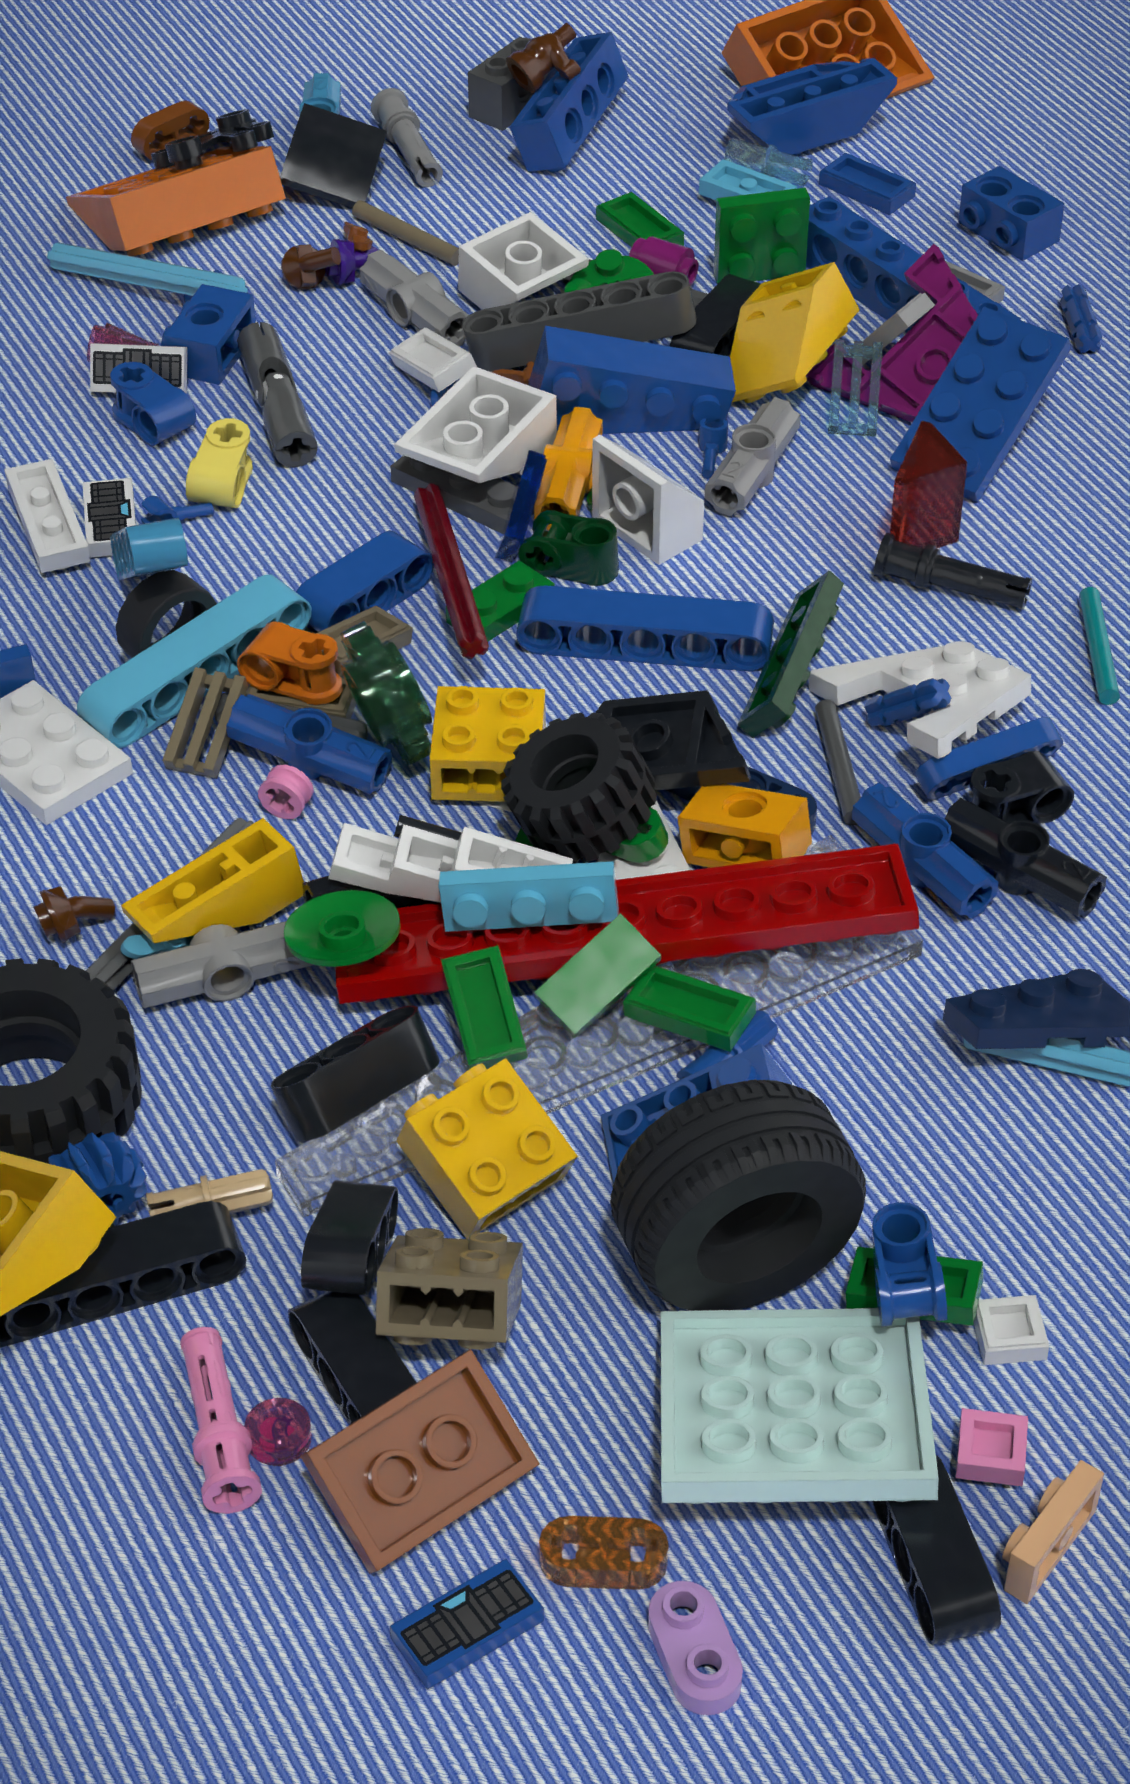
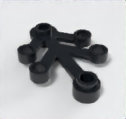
[151,109,274,170]

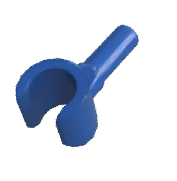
[698,418,728,479]
[141,496,214,524]

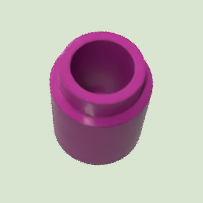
[629,236,699,286]

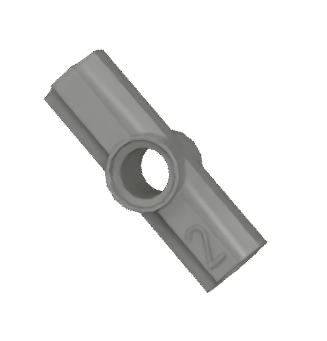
[359,250,469,346]
[705,397,801,516]
[130,921,313,1008]

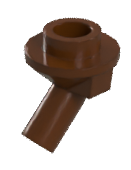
[281,244,341,290]
[33,886,115,943]

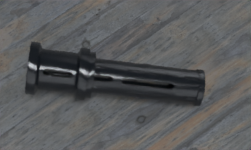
[874,533,1032,610]

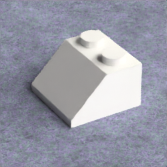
[458,212,589,309]
[592,435,704,565]

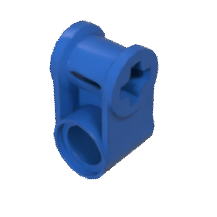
[110,362,196,446]
[872,1202,947,1327]

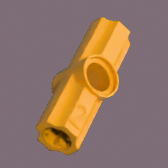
[534,407,603,531]

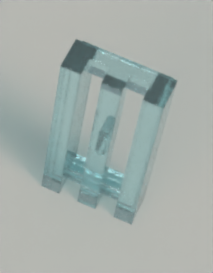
[828,340,883,436]

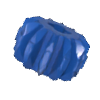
[48,1132,148,1225]

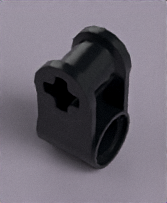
[970,751,1074,824]

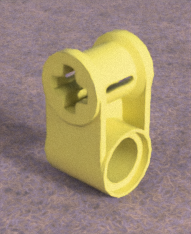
[186,418,253,508]

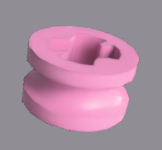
[258,765,314,819]

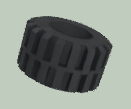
[501,712,657,864]

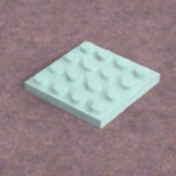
[661,1308,939,1504]

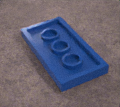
[890,307,1071,503]

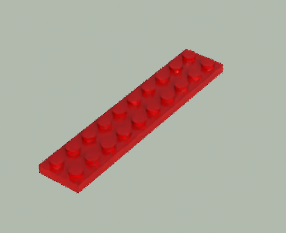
[335,843,919,1004]

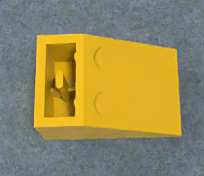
[730,262,860,403]

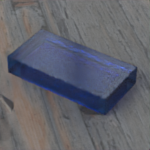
[495,450,547,563]

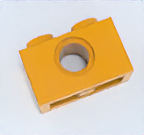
[677,784,812,868]

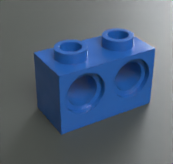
[958,166,1065,261]

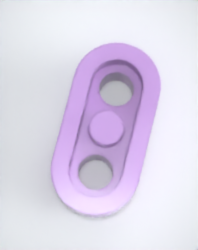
[648,1581,743,1715]

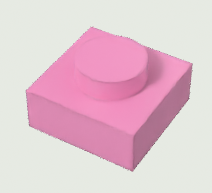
[955,1408,1028,1487]

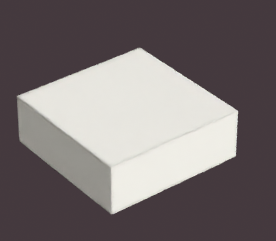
[974,1295,1049,1365]

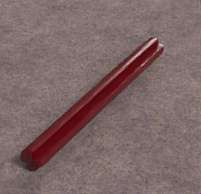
[414,483,489,659]

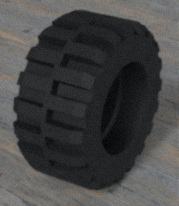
[0,958,142,1164]

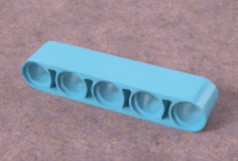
[77,574,312,748]

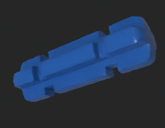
[1060,284,1102,354]
[864,678,952,727]

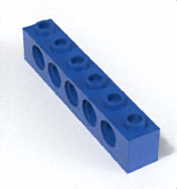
[806,196,1021,333]

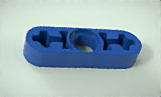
[915,717,1063,799]

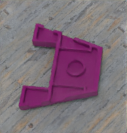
[806,244,978,422]

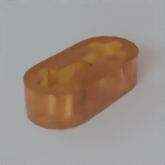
[539,1516,669,1590]

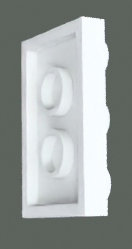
[0,680,133,825]

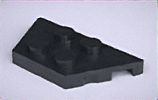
[595,690,751,790]

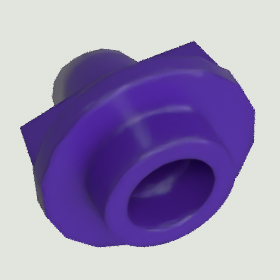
[325,239,378,285]

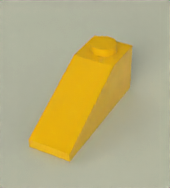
[121,818,304,943]

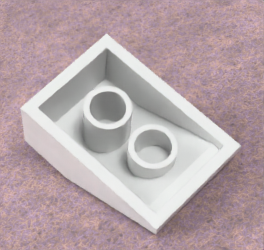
[394,366,557,483]

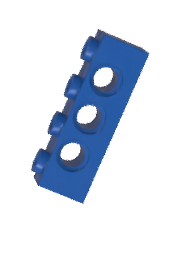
[510,32,629,173]

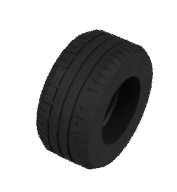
[610,1080,866,1311]

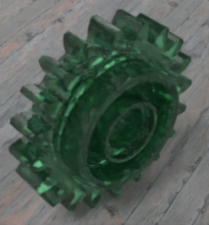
[340,621,432,765]

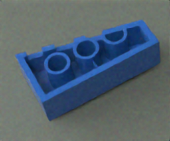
[528,326,736,434]

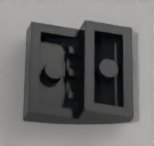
[280,103,387,208]

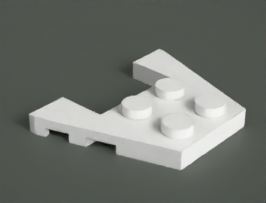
[808,641,1031,759]

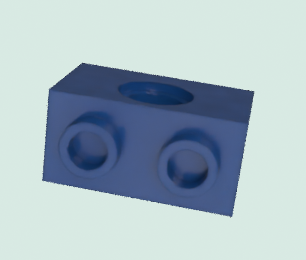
[161,284,256,385]

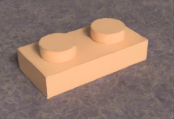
[1002,1460,1104,1605]

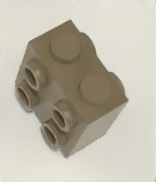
[376,1228,523,1350]

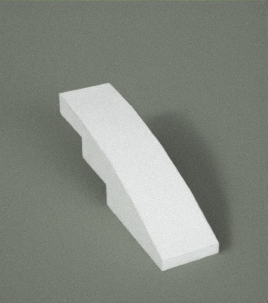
[328,823,573,902]

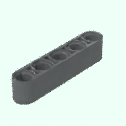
[462,271,697,372]

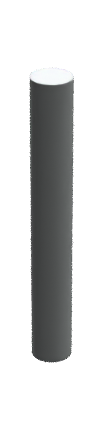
[815,700,861,825]

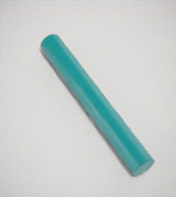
[1079,587,1120,705]

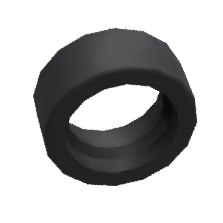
[115,570,217,658]

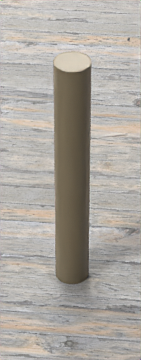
[352,200,459,266]

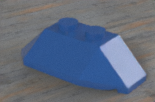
[727,58,897,157]

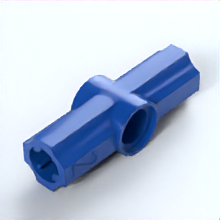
[226,694,392,794]
[852,782,999,919]

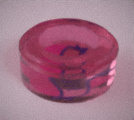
[244,1398,312,1466]

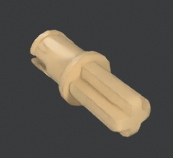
[146,1169,273,1216]

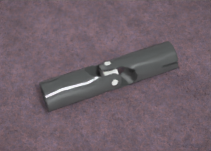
[237,322,318,467]

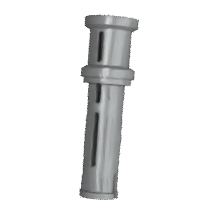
[371,88,443,187]

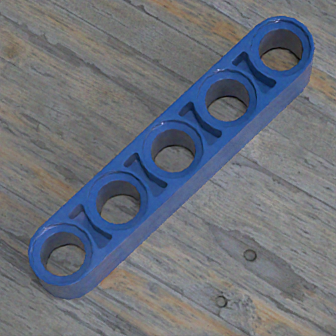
[516,585,774,671]

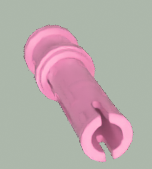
[180,1327,262,1514]

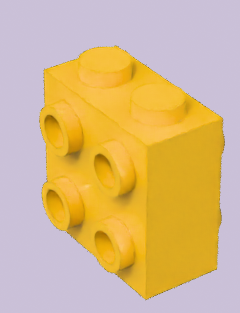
[430,686,546,802]
[396,1058,578,1239]

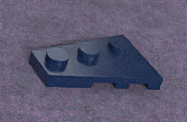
[943,969,1130,1049]

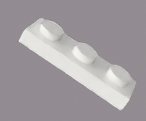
[4,459,90,573]

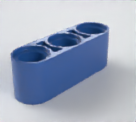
[296,530,434,632]

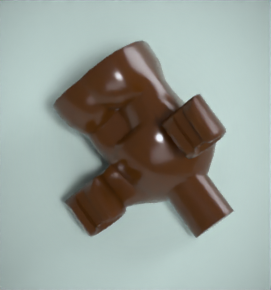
[506,23,581,93]

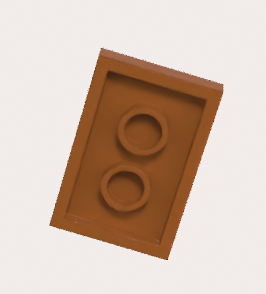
[300,1349,540,1574]

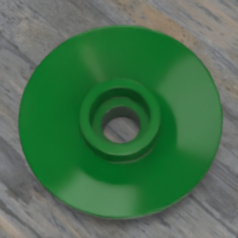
[284,890,401,967]

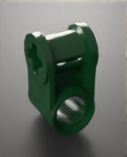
[518,510,619,586]

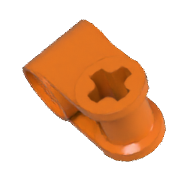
[237,621,343,705]

